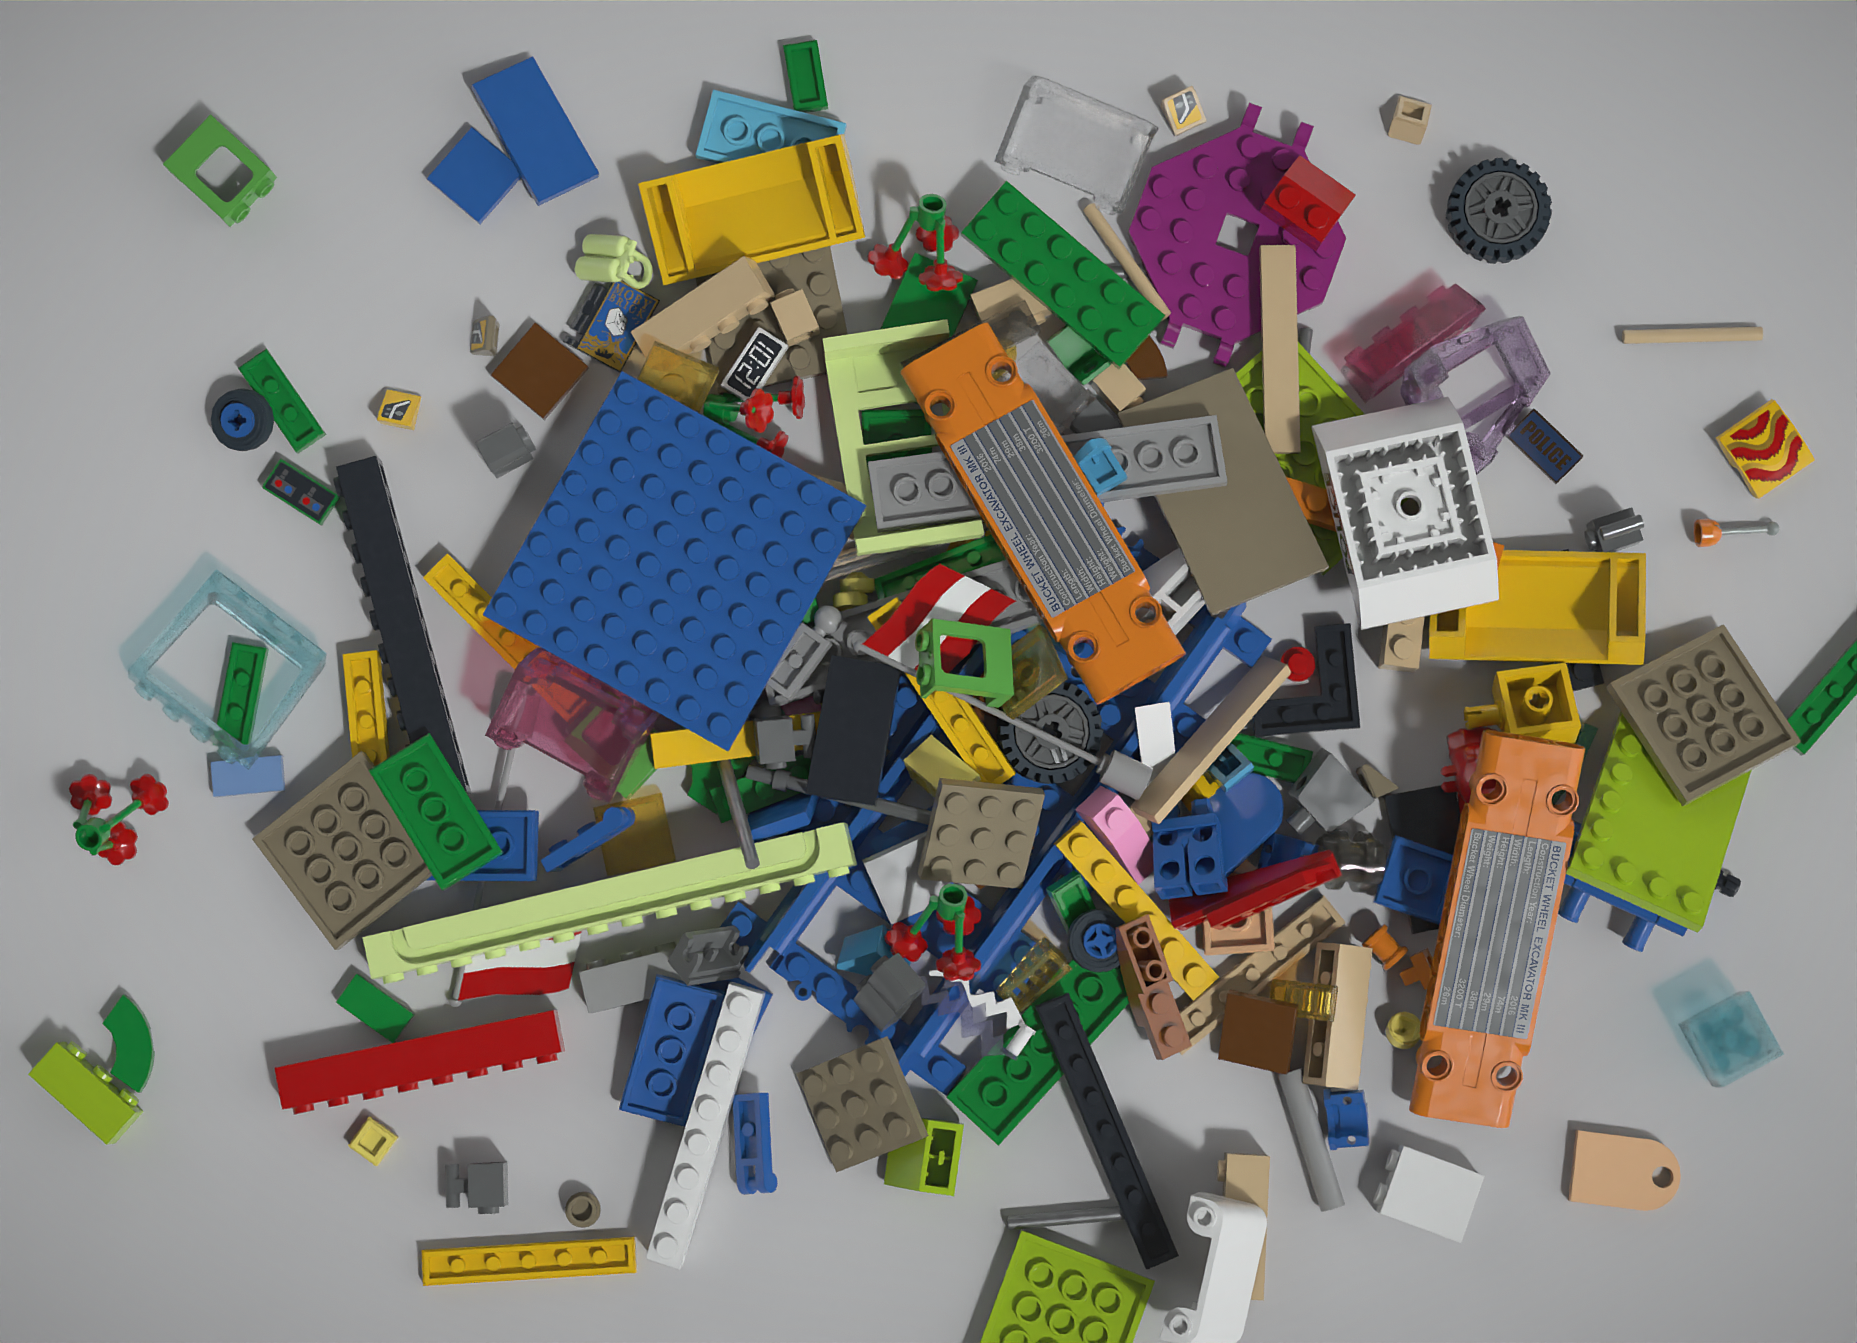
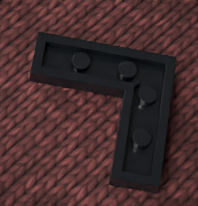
[1253,623,1360,737]

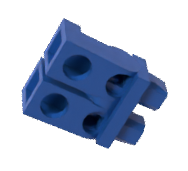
[1152,798,1228,900]

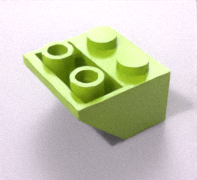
[884,1117,964,1196]

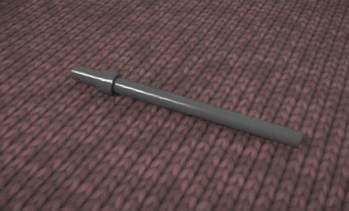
[746,765,932,825]

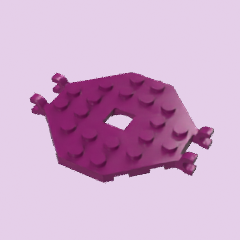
[1127,102,1347,368]

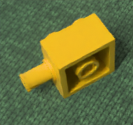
[1463,662,1581,743]

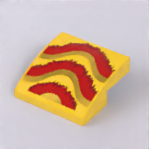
[1716,399,1815,499]

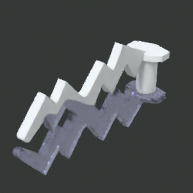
[920,969,1036,1061]

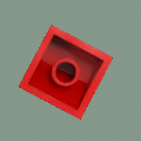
[1259,155,1356,251]

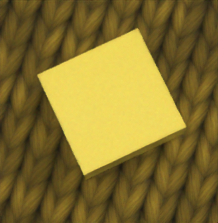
[348,1116,399,1166]

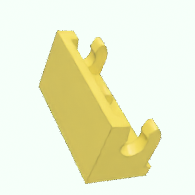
[903,735,981,798]

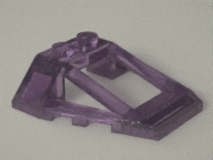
[1400,316,1551,475]

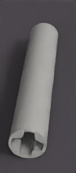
[1278,1068,1345,1212]

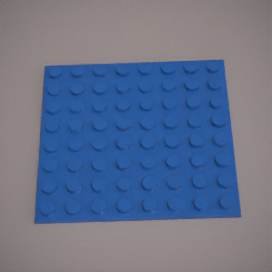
[483,371,867,752]

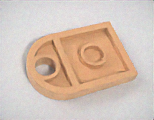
[1568,1130,1681,1211]

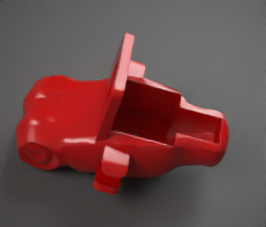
[1440,727,1497,815]

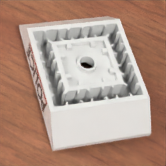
[1312,397,1499,630]

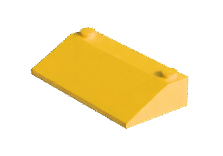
[638,134,866,285]
[1429,550,1646,665]

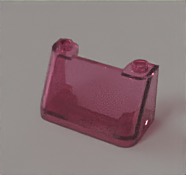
[485,648,659,803]

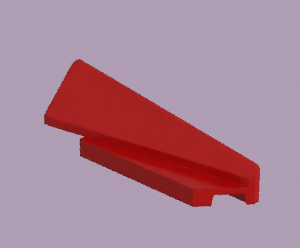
[1169,850,1343,931]

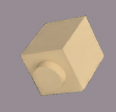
[770,288,820,347]
[1091,364,1146,415]

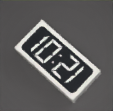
[721,327,789,401]

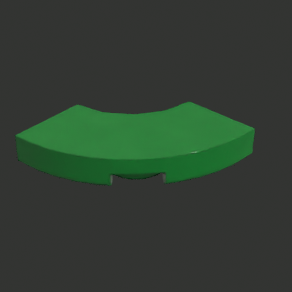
[102,994,155,1093]

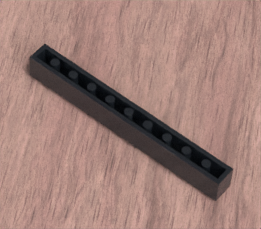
[333,456,471,794]

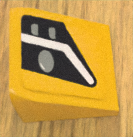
[377,389,422,431]

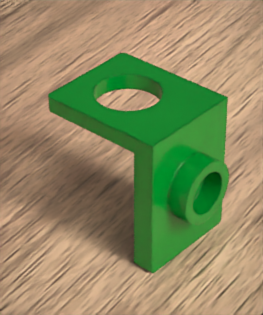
[1046,325,1111,386]

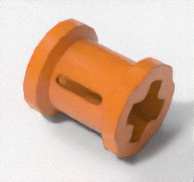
[1361,924,1409,971]

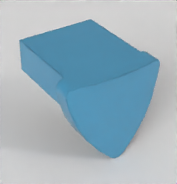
[1074,438,1127,497]

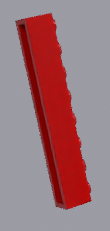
[274,1010,565,1115]

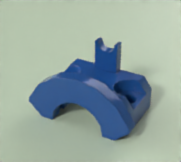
[1257,833,1319,869]
[1323,1089,1369,1151]

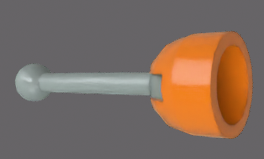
[1694,519,1779,547]

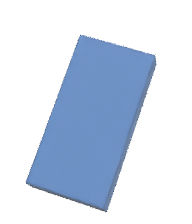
[211,755,285,797]

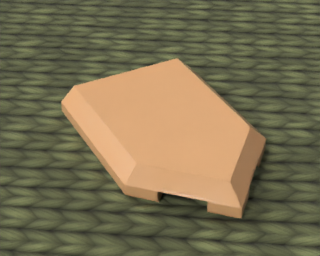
[1202,859,1275,956]

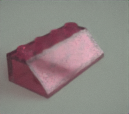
[1341,283,1486,404]

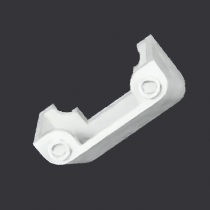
[1160,1191,1267,1343]

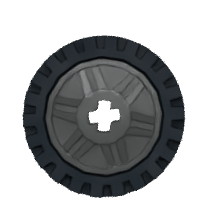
[1446,158,1552,264]
[996,679,1103,784]

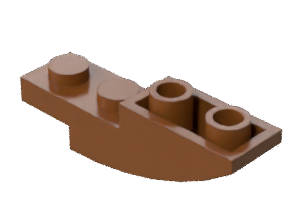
[1116,914,1192,1060]

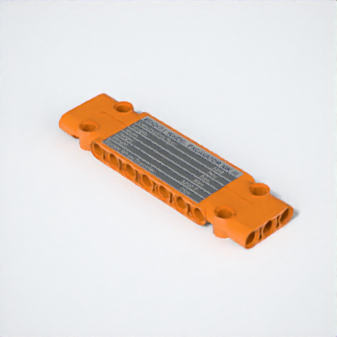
[900,323,1186,705]
[1409,730,1585,1128]

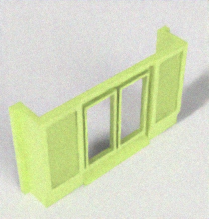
[823,319,984,556]

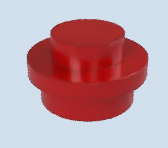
[1280,647,1315,682]

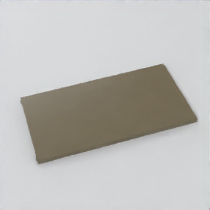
[1117,368,1329,616]

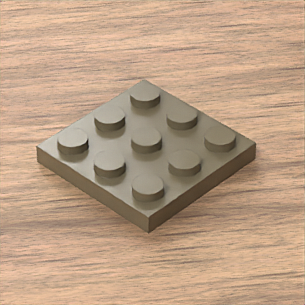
[917,778,1045,889]
[796,1036,928,1173]

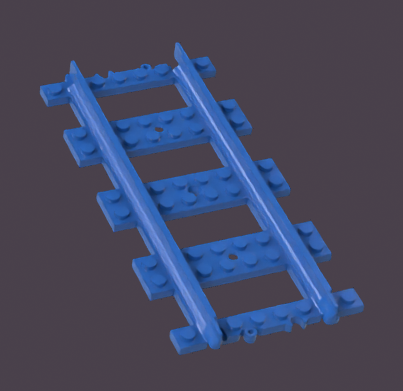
[719,502,1272,1095]

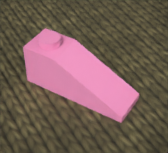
[1075,786,1154,885]

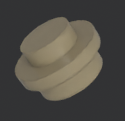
[565,1192,601,1228]

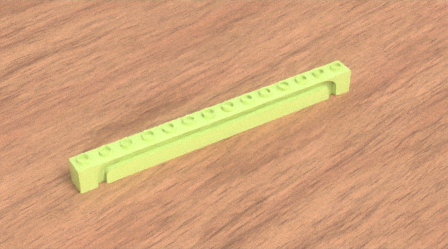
[362,822,857,984]

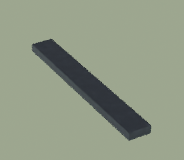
[1035,992,1179,1270]

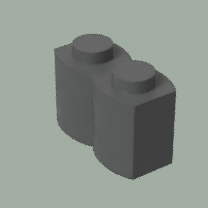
[475,422,536,478]
[853,953,926,1032]

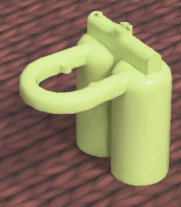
[575,234,653,289]

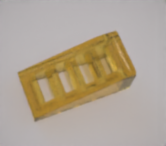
[996,936,1072,1013]
[1270,979,1338,1022]

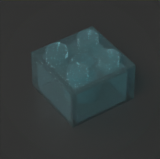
[1678,991,1784,1088]

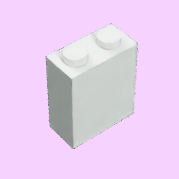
[1373,1144,1485,1243]

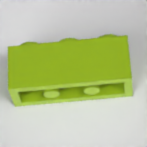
[28,1041,143,1145]

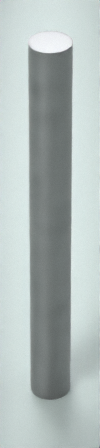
[717,759,760,869]
[1007,1206,1125,1230]

